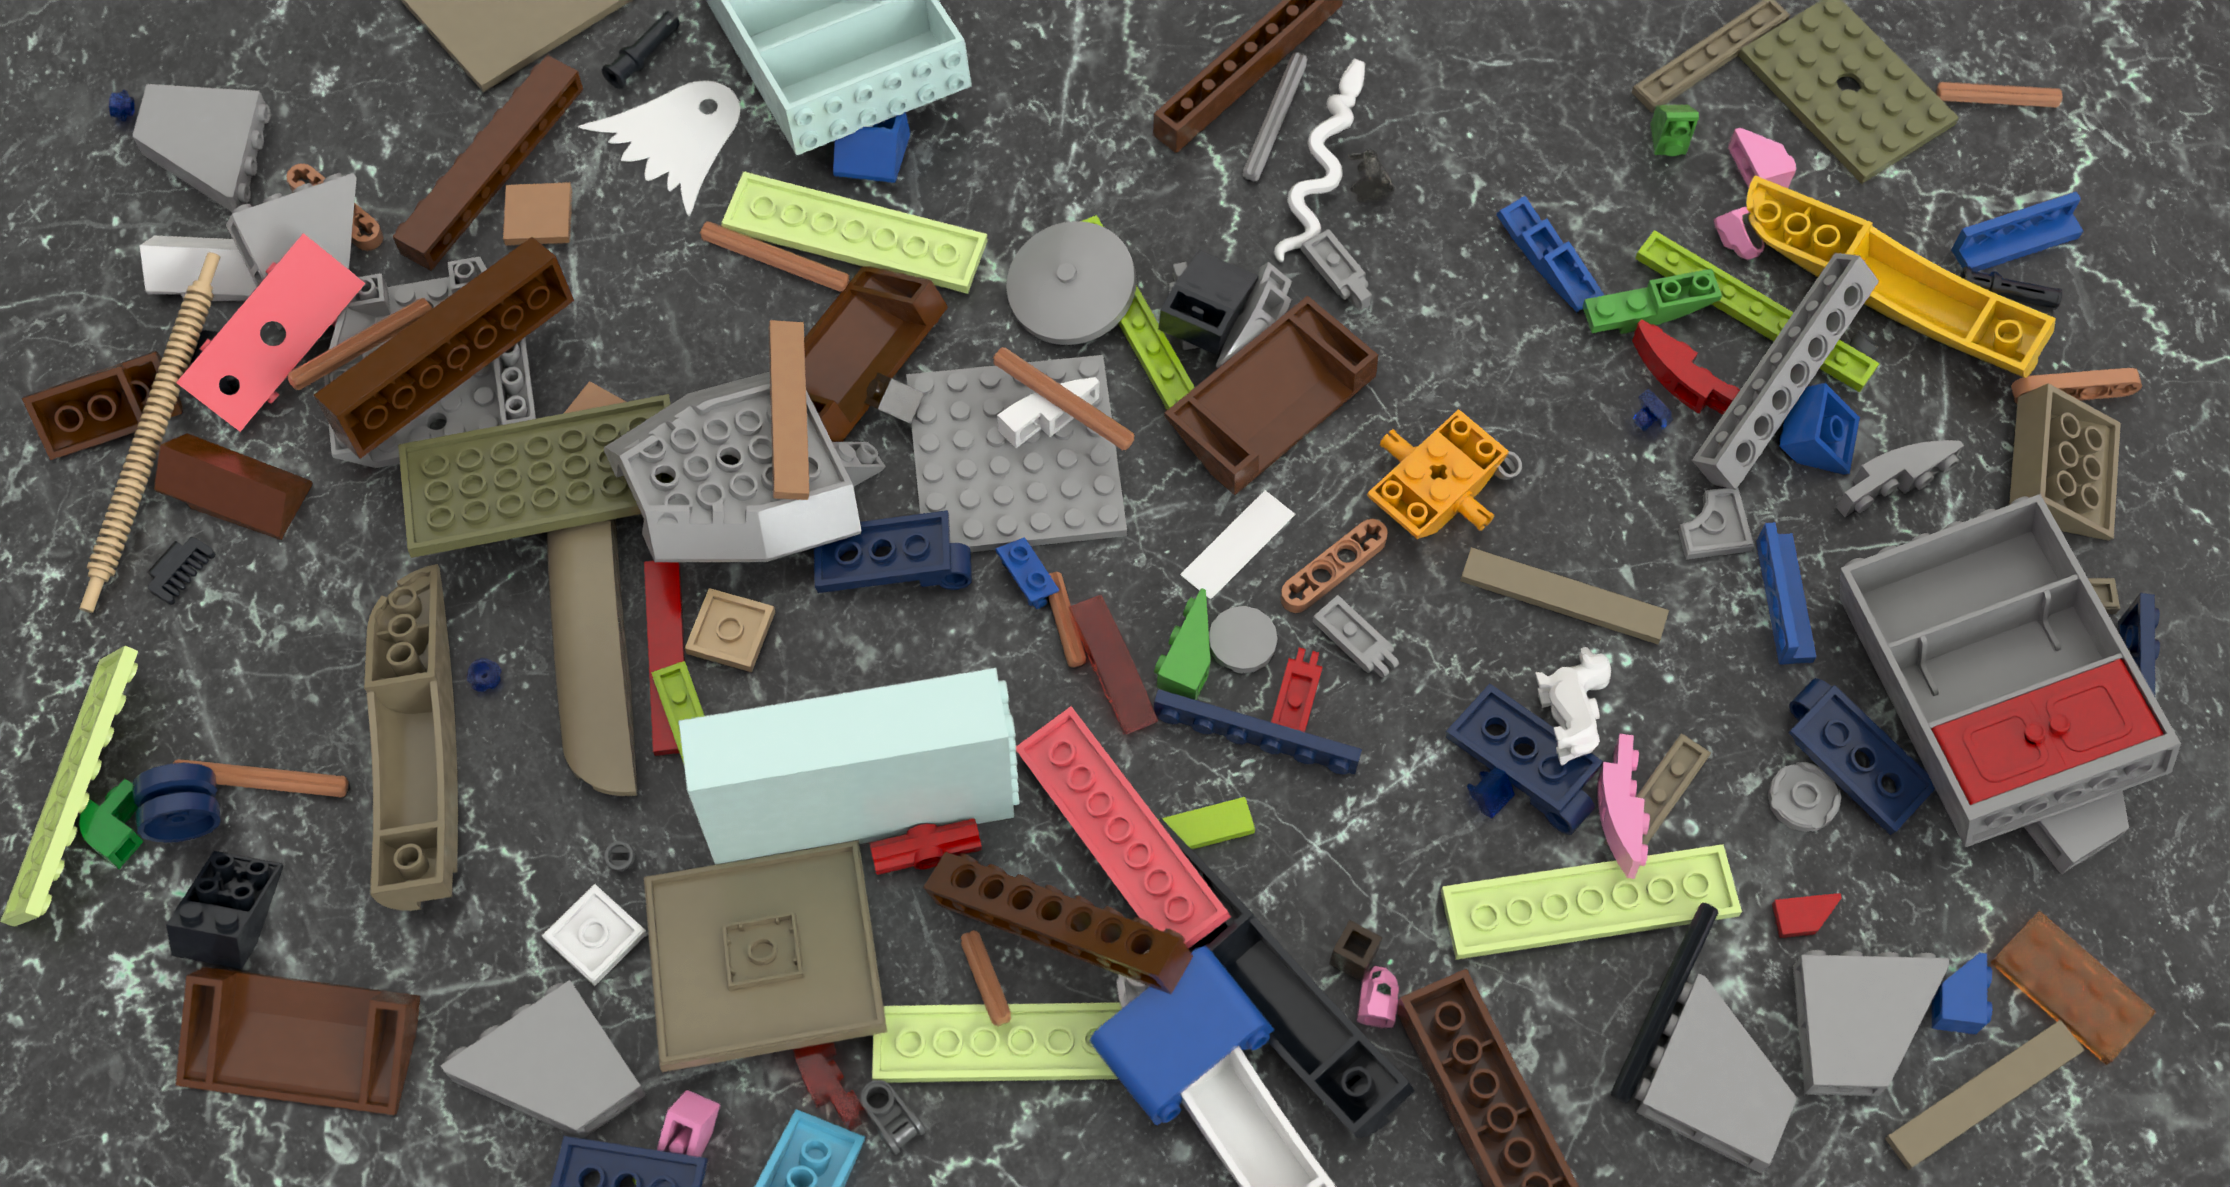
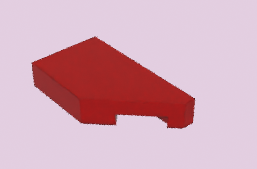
[1772,893,1841,938]

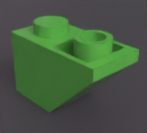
[1651,105,1699,156]

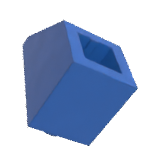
[1932,953,1992,1035]

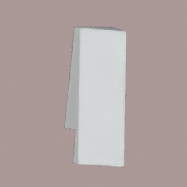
[140,236,257,301]

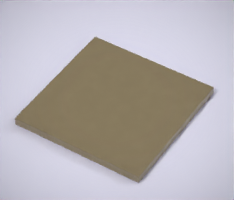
[400,0,632,92]
[644,840,887,1072]

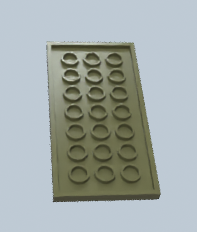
[398,394,674,558]

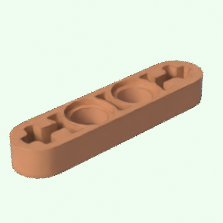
[286,164,383,251]
[2011,368,2142,403]
[1280,519,1388,613]

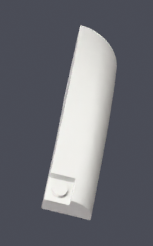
[1117,951,1336,1187]

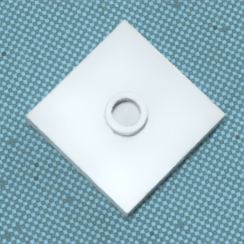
[542,884,647,987]

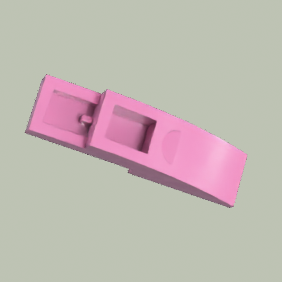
[1597,734,1650,879]

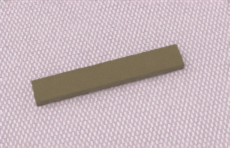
[1631,0,1790,113]
[1460,547,1669,644]
[1885,1020,2084,1170]

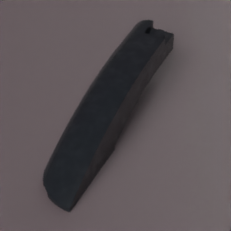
[1159,818,1414,1138]

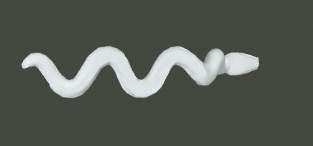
[1274,59,1365,262]

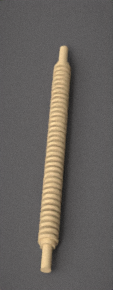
[79,252,221,613]

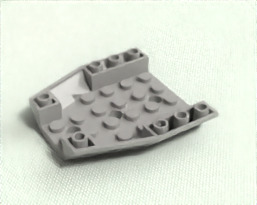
[324,256,536,468]
[604,372,862,562]

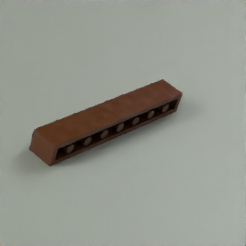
[1153,0,1343,153]
[393,55,583,271]

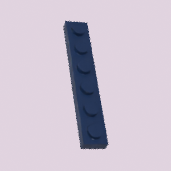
[1153,689,1362,775]

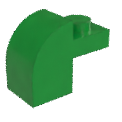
[79,779,144,869]

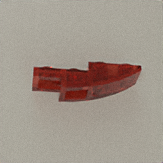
[793,1042,863,1131]

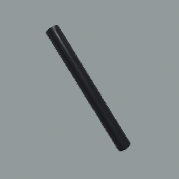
[1611,903,1718,1103]

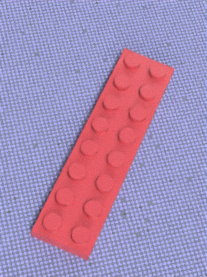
[1016,706,1231,949]

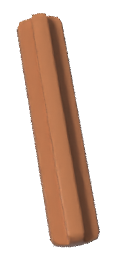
[1048,572,1086,668]
[961,930,1011,1026]

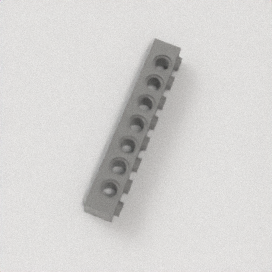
[1692,253,1879,490]

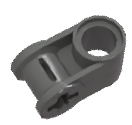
[861,1080,926,1156]

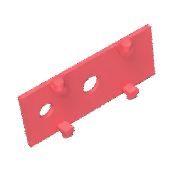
[176,233,366,432]

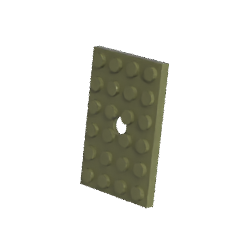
[1739,0,1959,184]

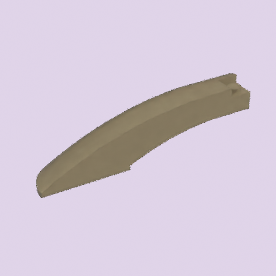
[547,519,637,796]
[364,564,458,911]

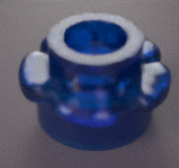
[109,90,135,121]
[467,658,501,692]

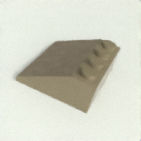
[2009,383,2121,541]

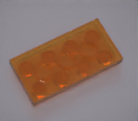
[1990,910,2156,1065]

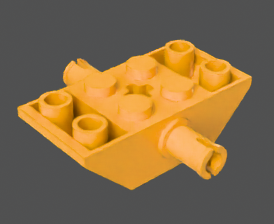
[1367,409,1509,539]

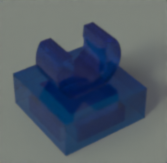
[1633,388,1673,432]
[1467,767,1515,818]

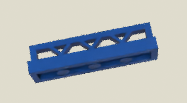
[1951,192,2083,272]
[1756,522,1816,665]

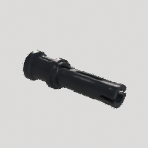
[601,11,680,89]
[1960,266,2062,309]

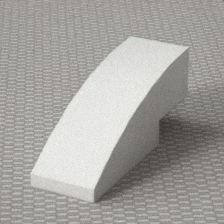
[997,377,1100,448]

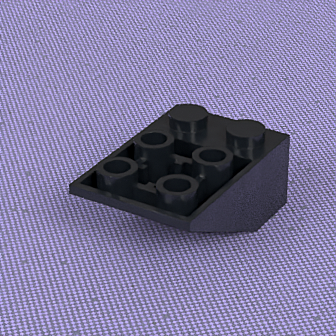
[1158,250,1259,355]
[166,851,283,969]

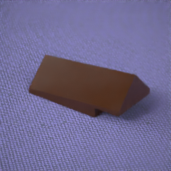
[22,351,183,460]
[154,433,313,540]

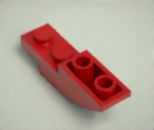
[1632,319,1740,415]

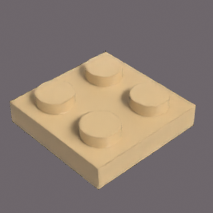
[685,588,775,672]

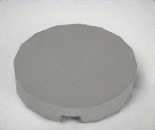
[1209,606,1278,674]
[1768,762,1841,832]

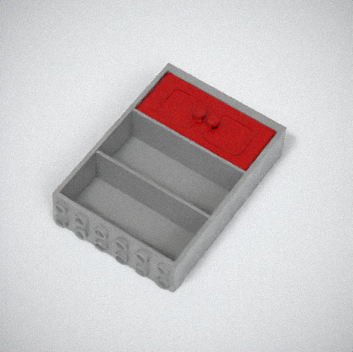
[1839,494,2181,848]

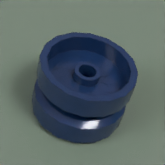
[132,763,221,843]

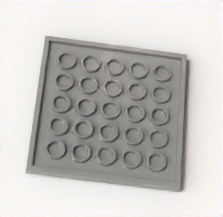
[906,355,1127,552]

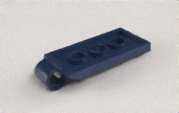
[814,510,972,593]
[2118,593,2160,696]
[1788,678,1935,835]
[1446,684,1603,835]
[551,1136,708,1187]

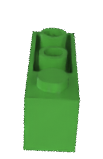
[1154,588,1210,700]

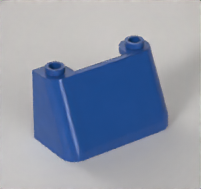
[1090,946,1274,1126]

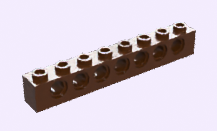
[923,852,1193,994]

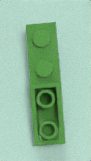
[1582,269,1722,334]

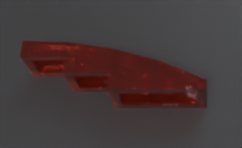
[1069,595,1158,735]

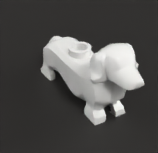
[1535,647,1611,765]

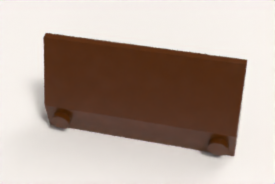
[804,266,948,442]
[1164,295,1378,495]
[175,967,421,1115]

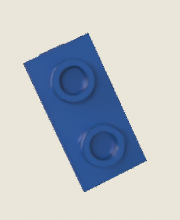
[995,537,1059,609]

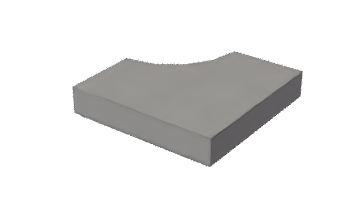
[1678,488,1754,560]

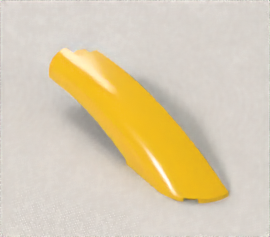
[1747,175,2056,378]

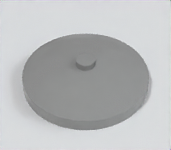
[1007,221,1137,345]

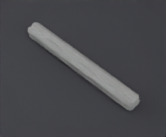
[1243,53,1307,182]

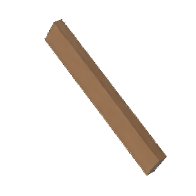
[769,320,810,500]

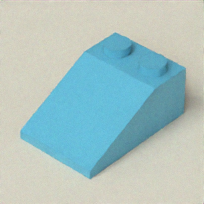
[755,1109,865,1187]

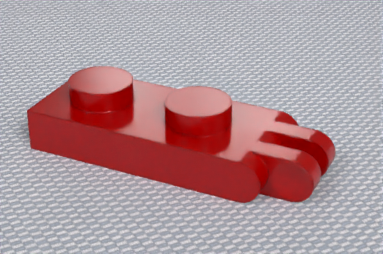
[1271,647,1323,732]

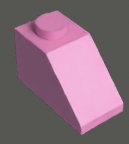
[1728,128,1796,188]
[657,1090,720,1157]

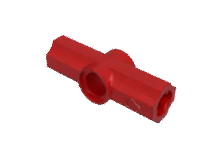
[869,818,982,875]

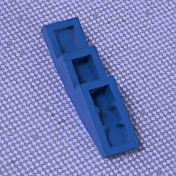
[1496,196,1604,312]

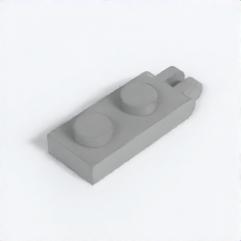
[1313,595,1399,678]

